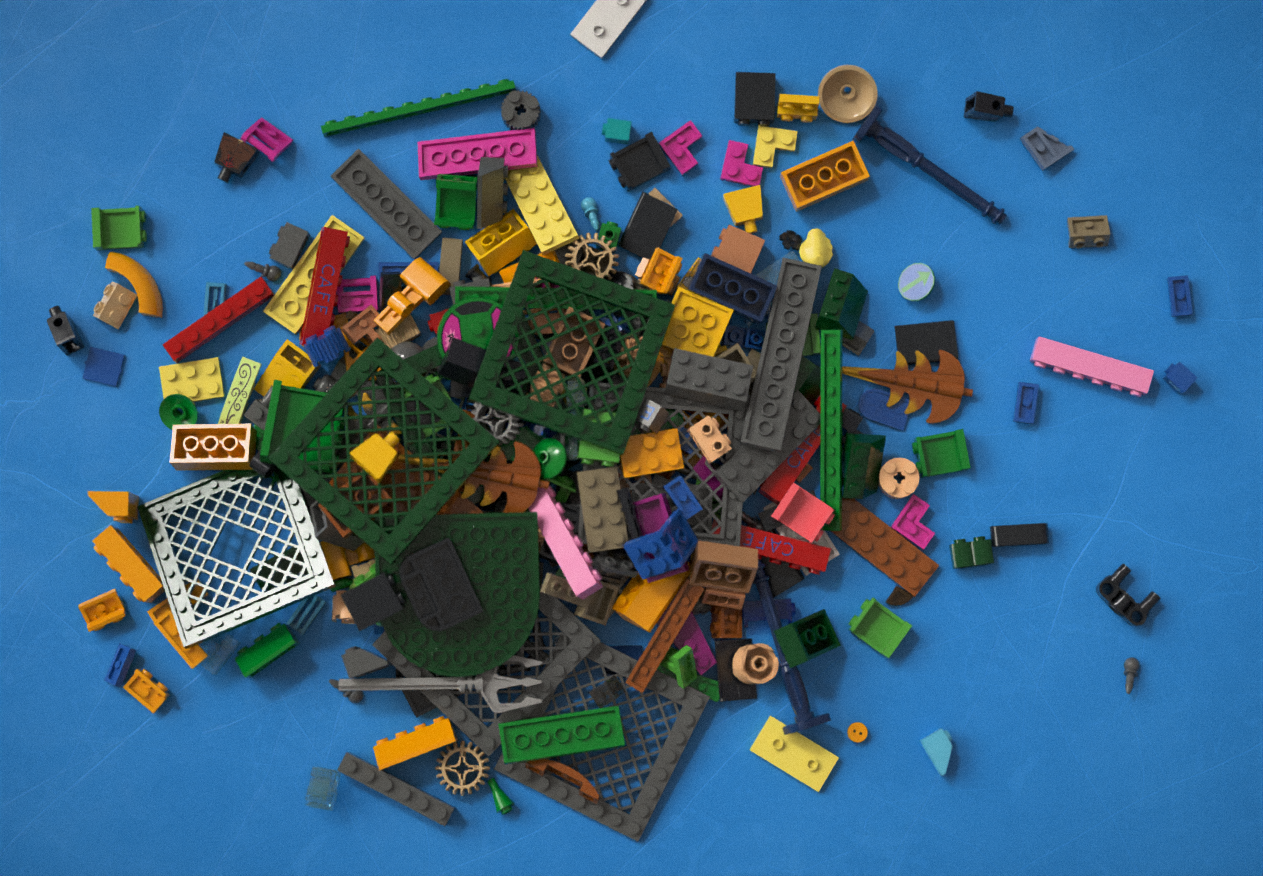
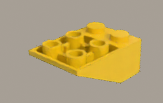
[254,339,321,397]

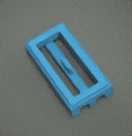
[203,282,227,316]
[286,595,326,635]

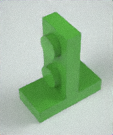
[660,645,698,689]

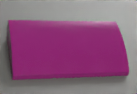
[633,493,690,583]

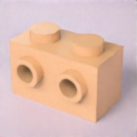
[687,415,732,464]

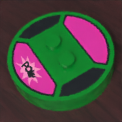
[437,297,518,358]

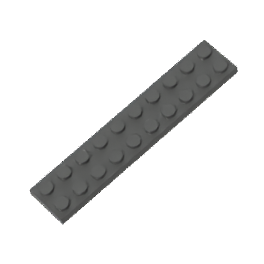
[740,258,822,453]

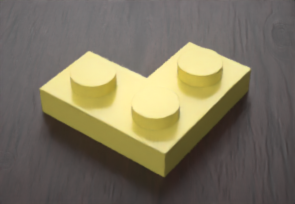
[753,126,798,168]

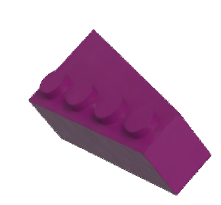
[657,588,716,675]

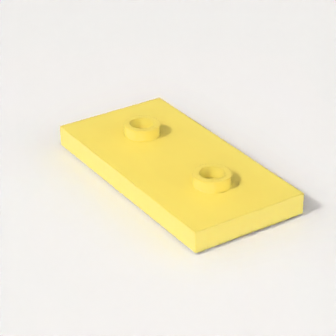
[749,716,839,792]

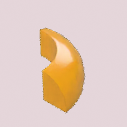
[105,251,163,318]

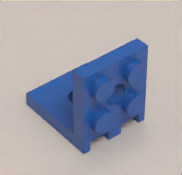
[623,509,698,579]

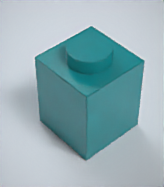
[602,118,631,145]

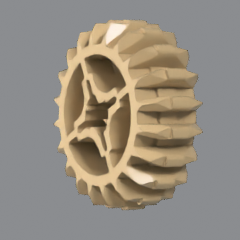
[565,233,619,280]
[435,741,490,796]

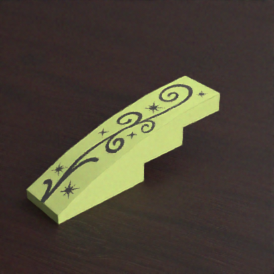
[218,356,262,424]

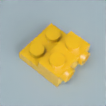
[777,94,820,123]

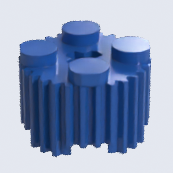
[304,325,350,367]

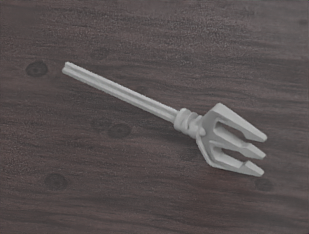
[339,655,542,714]

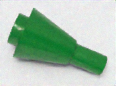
[487,778,515,815]

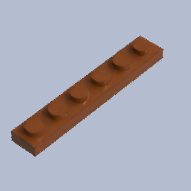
[625,578,705,693]

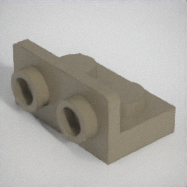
[1067,215,1110,249]

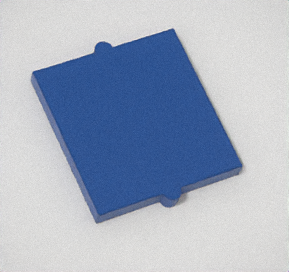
[82,347,125,387]

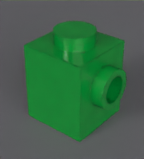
[596,221,621,254]

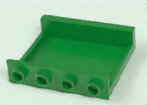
[260,380,348,473]

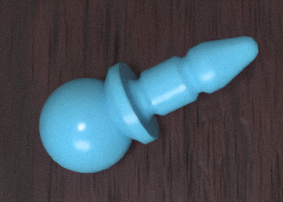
[581,197,599,231]

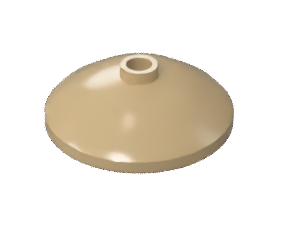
[818,65,878,123]

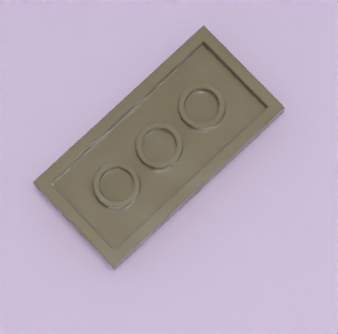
[577,466,628,553]

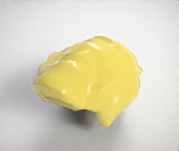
[799,228,833,269]

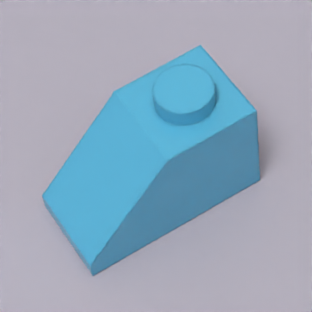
[919,728,953,776]

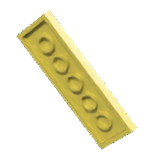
[504,156,579,256]
[263,215,365,335]

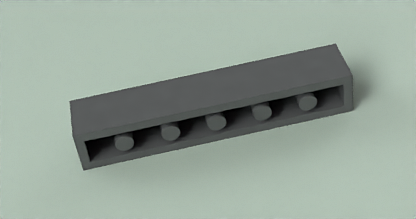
[337,752,455,826]

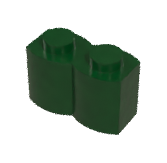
[949,536,994,569]

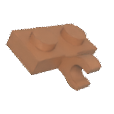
[341,305,382,345]

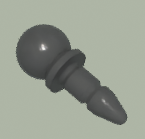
[244,262,281,281]
[1124,657,1140,694]
[329,679,363,703]

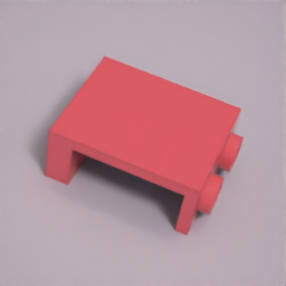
[772,483,835,543]

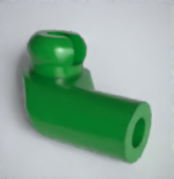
[330,578,354,592]

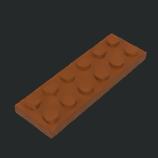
[830,497,939,597]

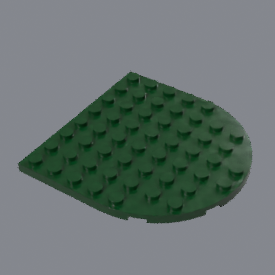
[374,512,540,677]

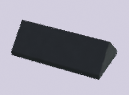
[437,337,525,395]

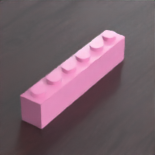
[1030,336,1154,397]
[529,485,603,600]

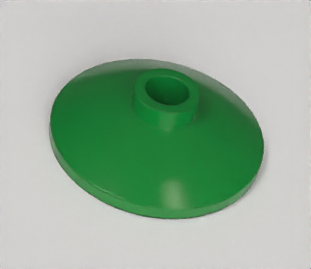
[159,394,198,430]
[533,438,567,479]

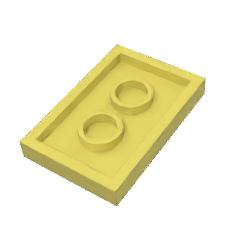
[159,357,225,402]

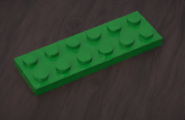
[498,706,625,765]

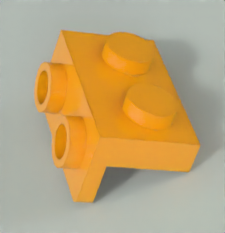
[640,248,683,294]
[78,589,126,632]
[123,669,170,713]

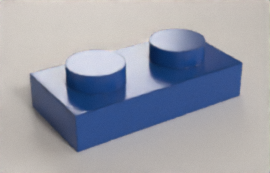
[1167,275,1193,317]
[1013,382,1039,424]
[663,476,703,520]
[104,643,137,688]

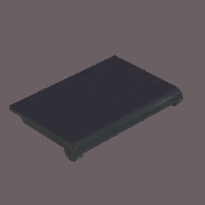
[618,191,678,260]
[894,320,958,365]
[758,529,805,598]
[714,638,757,702]

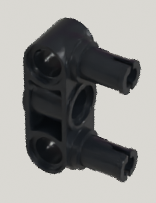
[1096,564,1161,626]

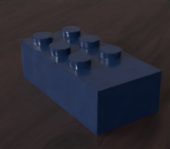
[687,253,777,324]

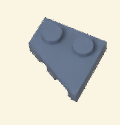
[1020,127,1074,171]

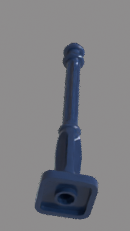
[852,105,1007,224]
[752,560,831,735]

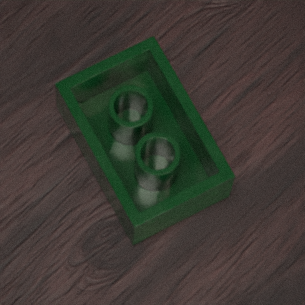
[774,609,841,668]

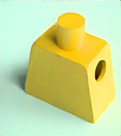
[723,185,763,234]
[350,432,400,483]

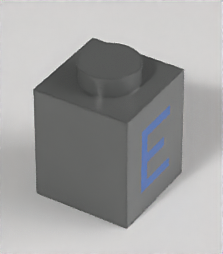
[635,398,670,434]

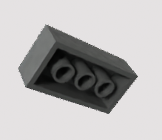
[664,348,753,411]

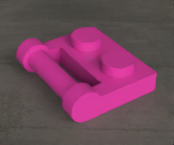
[241,117,293,162]
[337,275,378,313]

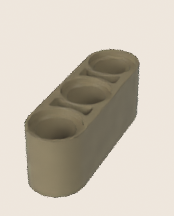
[439,238,463,295]

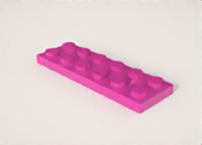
[418,128,538,180]

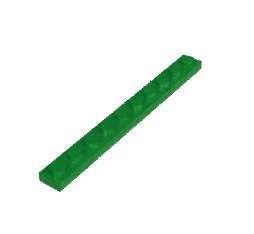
[321,79,516,137]
[455,286,657,310]
[820,329,843,531]

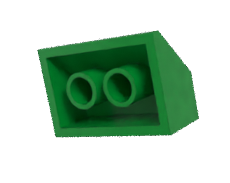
[234,623,300,678]

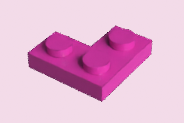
[659,120,702,175]
[720,140,763,187]
[891,494,935,550]

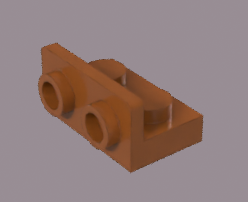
[710,605,742,638]

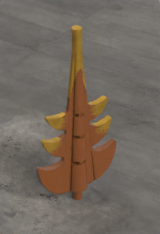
[842,350,973,423]
[398,441,550,512]

